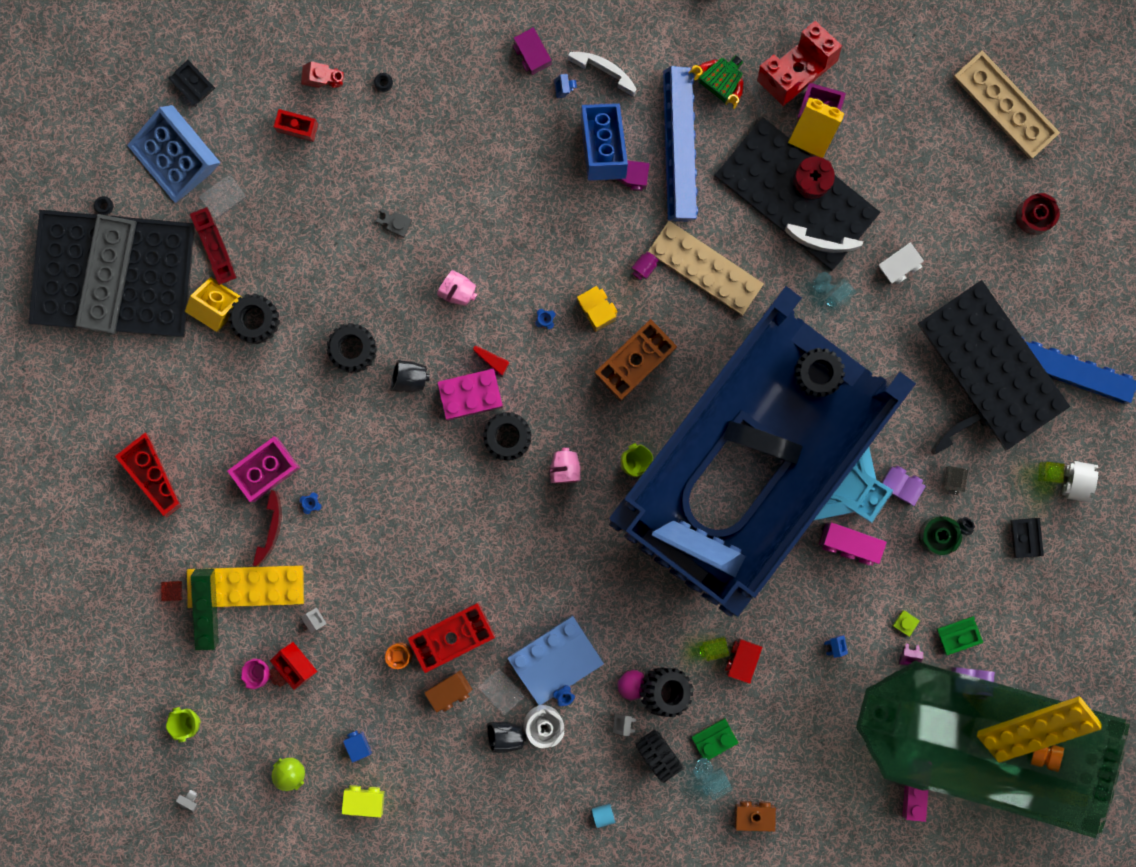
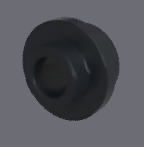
[374,73,393,92]
[94,196,114,215]
[956,517,975,536]

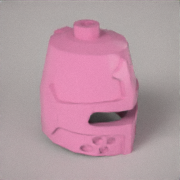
[437,270,477,306]
[550,448,580,483]

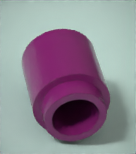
[631,251,659,280]

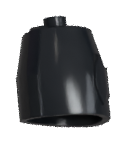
[390,360,430,393]
[487,722,526,753]

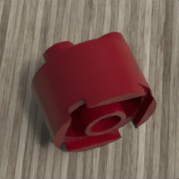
[793,156,835,199]
[1016,193,1060,235]

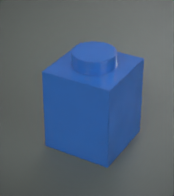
[343,730,372,763]

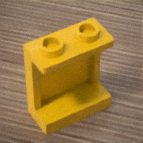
[788,98,844,158]

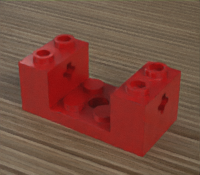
[757,21,842,106]
[407,602,496,673]

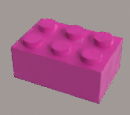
[438,369,503,421]
[227,436,300,502]
[819,522,887,566]

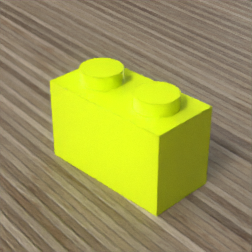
[342,785,385,818]

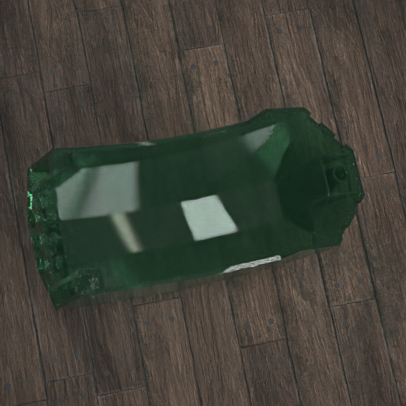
[856,661,1131,839]

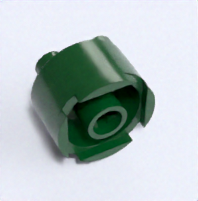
[919,516,962,555]

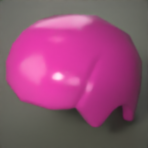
[241,659,270,689]
[618,670,644,701]

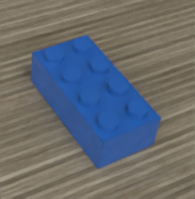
[580,103,628,180]

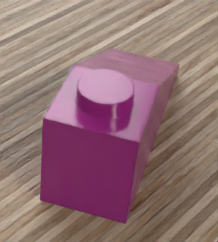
[616,160,650,191]

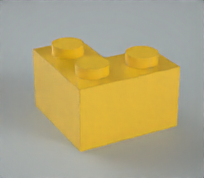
[577,286,617,332]

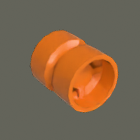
[385,642,412,669]
[1031,745,1064,772]

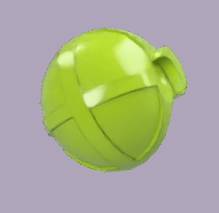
[620,443,653,477]
[166,707,201,743]
[271,757,305,791]

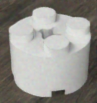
[1062,461,1098,503]
[523,705,564,748]

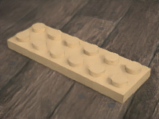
[953,51,1060,160]
[648,221,764,316]

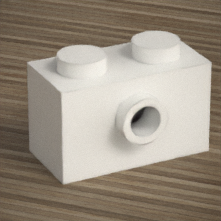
[878,242,924,284]

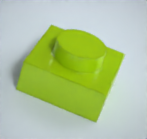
[892,610,920,637]

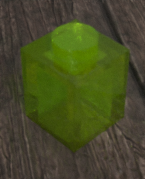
[1038,462,1065,483]
[699,636,730,661]

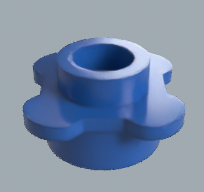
[535,309,555,329]
[300,492,321,514]
[553,685,575,706]

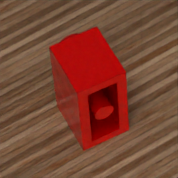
[273,109,319,142]
[725,638,763,684]
[270,642,318,690]

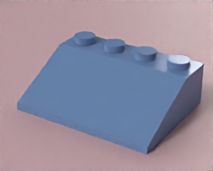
[127,105,220,203]
[652,520,746,577]
[508,615,604,705]

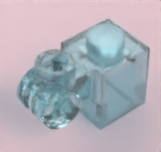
[813,272,857,309]
[692,758,733,800]

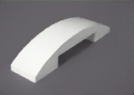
[568,52,636,97]
[785,224,863,253]

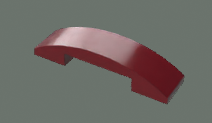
[190,207,237,285]
[253,490,282,566]

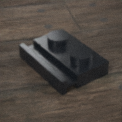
[168,60,215,107]
[1010,518,1044,558]

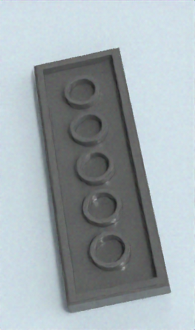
[75,214,137,334]

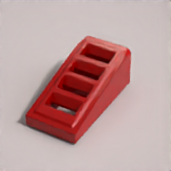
[473,346,510,377]

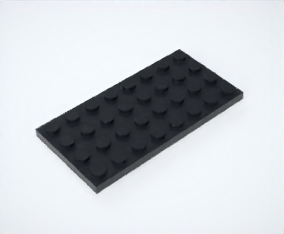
[715,117,881,271]
[917,280,1071,451]

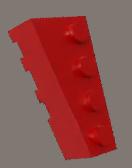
[115,432,181,518]

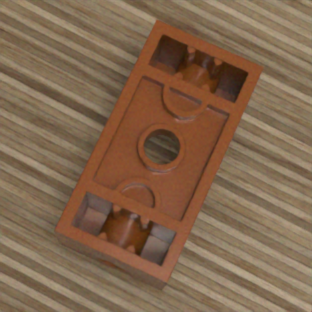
[594,319,677,402]

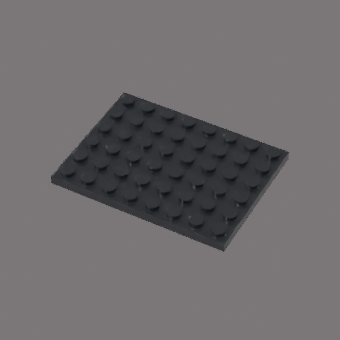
[28,210,195,337]

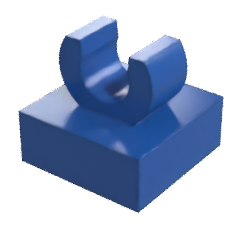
[554,74,577,98]
[824,635,848,658]

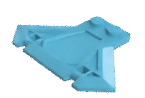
[813,447,893,523]

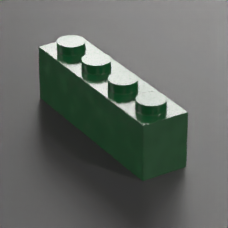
[190,569,219,650]

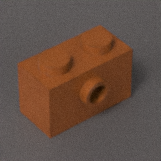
[425,670,473,713]
[735,801,776,832]

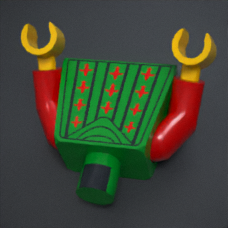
[688,55,744,109]

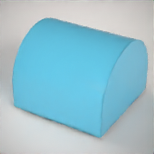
[592,803,616,828]

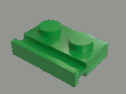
[936,616,983,655]
[691,718,739,762]

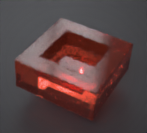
[161,581,182,601]
[269,668,287,687]

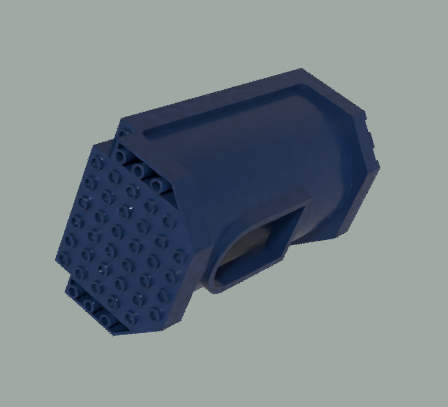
[608,286,916,617]

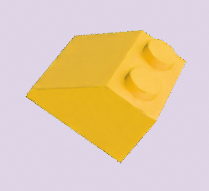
[185,277,241,332]

